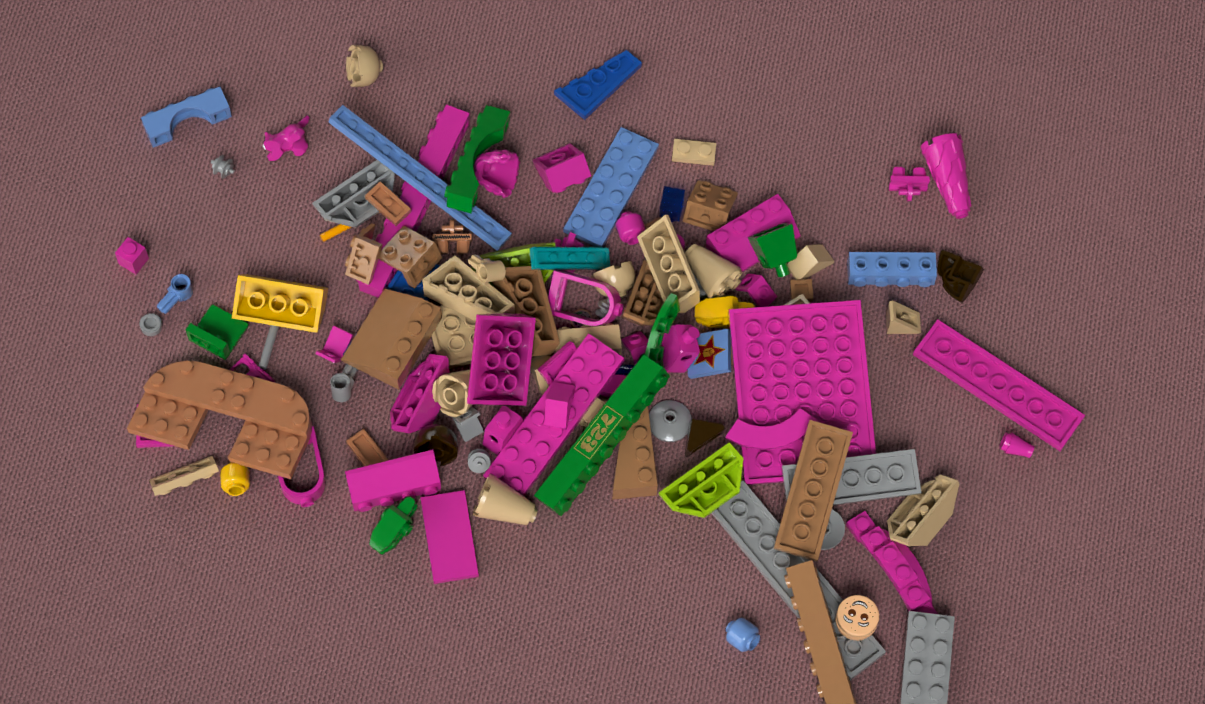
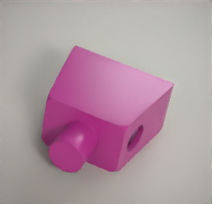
[661,324,700,373]
[483,405,523,456]

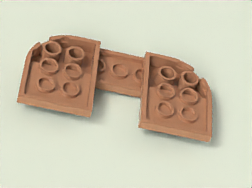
[127,361,312,479]

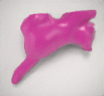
[263,116,310,161]

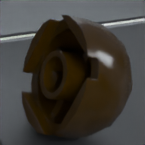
[413,424,458,466]

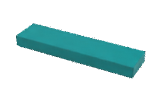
[530,247,610,270]

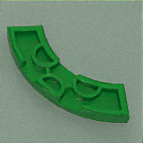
[645,293,680,367]

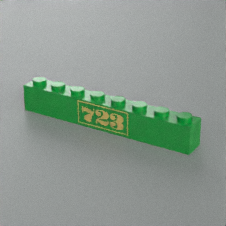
[534,355,670,517]

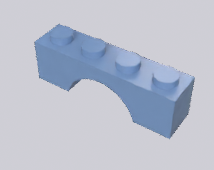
[141,87,232,148]

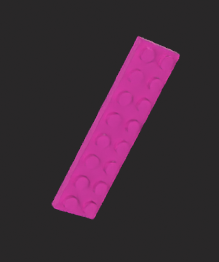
[913,319,1085,451]
[483,333,625,496]

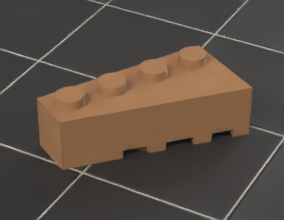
[492,266,560,357]
[612,406,658,500]

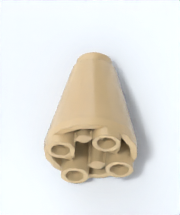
[685,244,743,298]

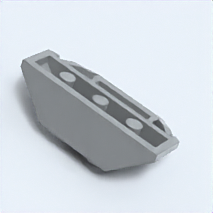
[312,160,395,228]

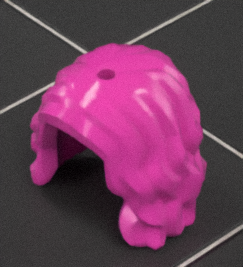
[474,149,520,198]

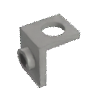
[452,406,484,442]

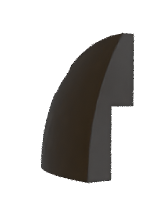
[938,250,984,303]

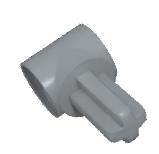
[330,364,358,402]

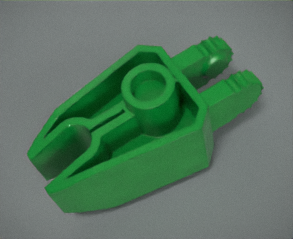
[369,496,418,555]

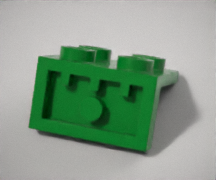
[186,305,248,360]

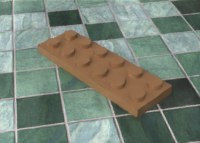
[773,420,853,562]

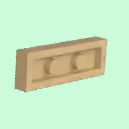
[149,456,219,496]

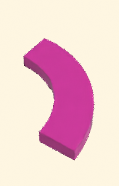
[725,408,818,450]

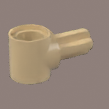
[468,254,506,283]

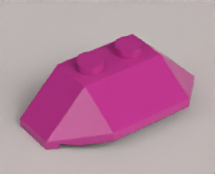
[390,354,449,433]

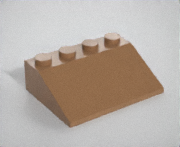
[341,289,442,390]

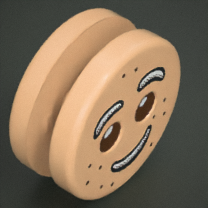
[835,595,879,641]

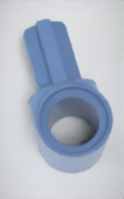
[157,274,193,314]

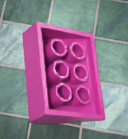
[467,313,536,406]

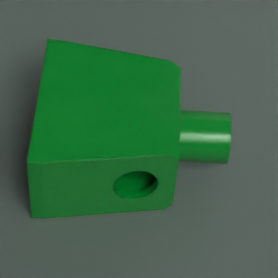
[748,223,797,277]

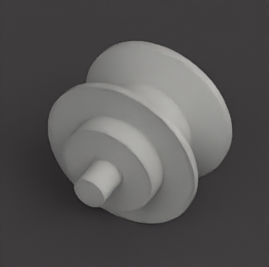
[211,155,235,179]
[595,298,616,319]
[468,448,490,473]

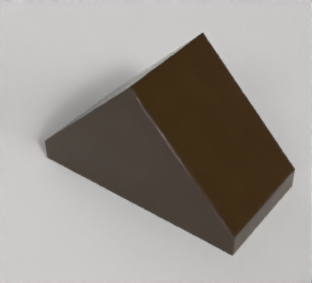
[684,419,725,457]

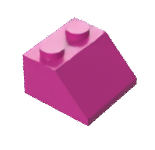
[532,143,591,193]

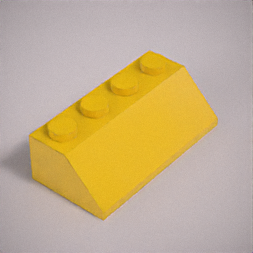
[232,274,328,333]

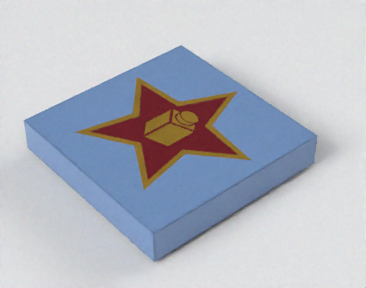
[688,329,731,379]

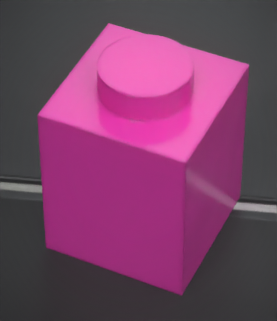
[115,237,149,275]

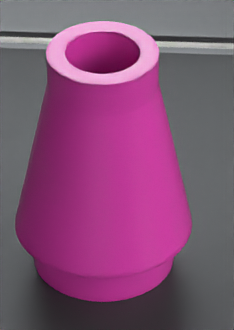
[999,433,1034,458]

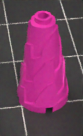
[920,133,972,219]

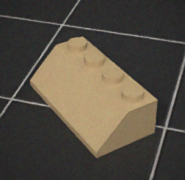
[637,215,700,313]

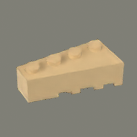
[422,256,515,321]

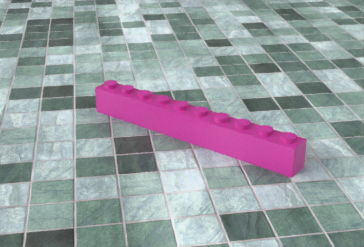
[357,104,470,298]

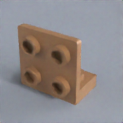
[682,180,738,231]
[345,223,382,285]
[378,226,442,288]

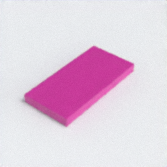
[420,490,479,584]

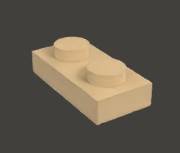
[672,139,716,166]

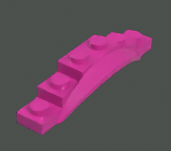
[846,511,938,614]

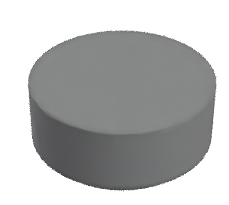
[139,313,162,336]

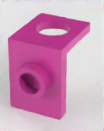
[735,274,777,307]
[315,326,353,363]
[621,331,648,365]

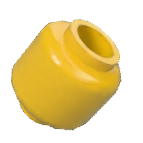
[220,462,250,496]

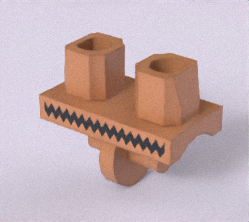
[433,219,472,254]

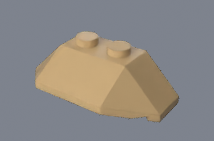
[887,475,959,546]

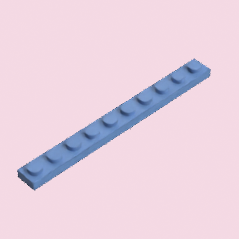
[328,105,512,251]

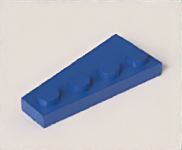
[554,50,642,120]

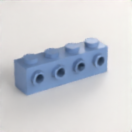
[847,252,937,287]

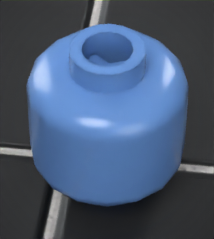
[726,618,760,652]

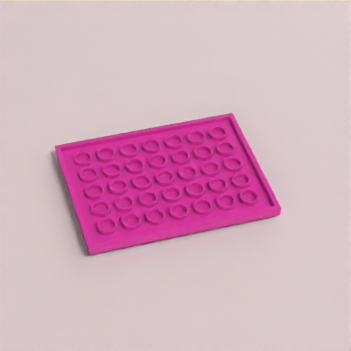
[728,300,876,485]

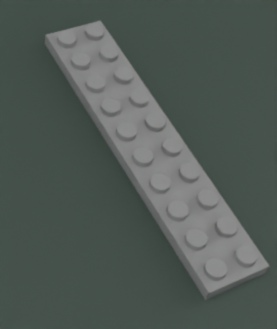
[712,480,886,681]

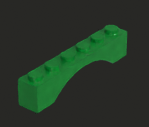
[444,105,510,214]

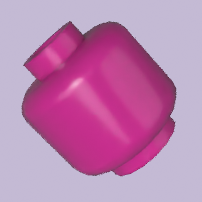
[616,211,646,245]

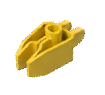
[694,296,755,329]

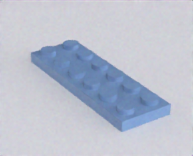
[563,127,659,248]

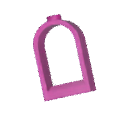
[548,270,624,326]
[278,426,325,507]

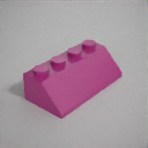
[706,194,801,272]
[345,450,441,512]

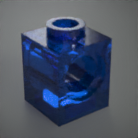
[659,186,685,222]

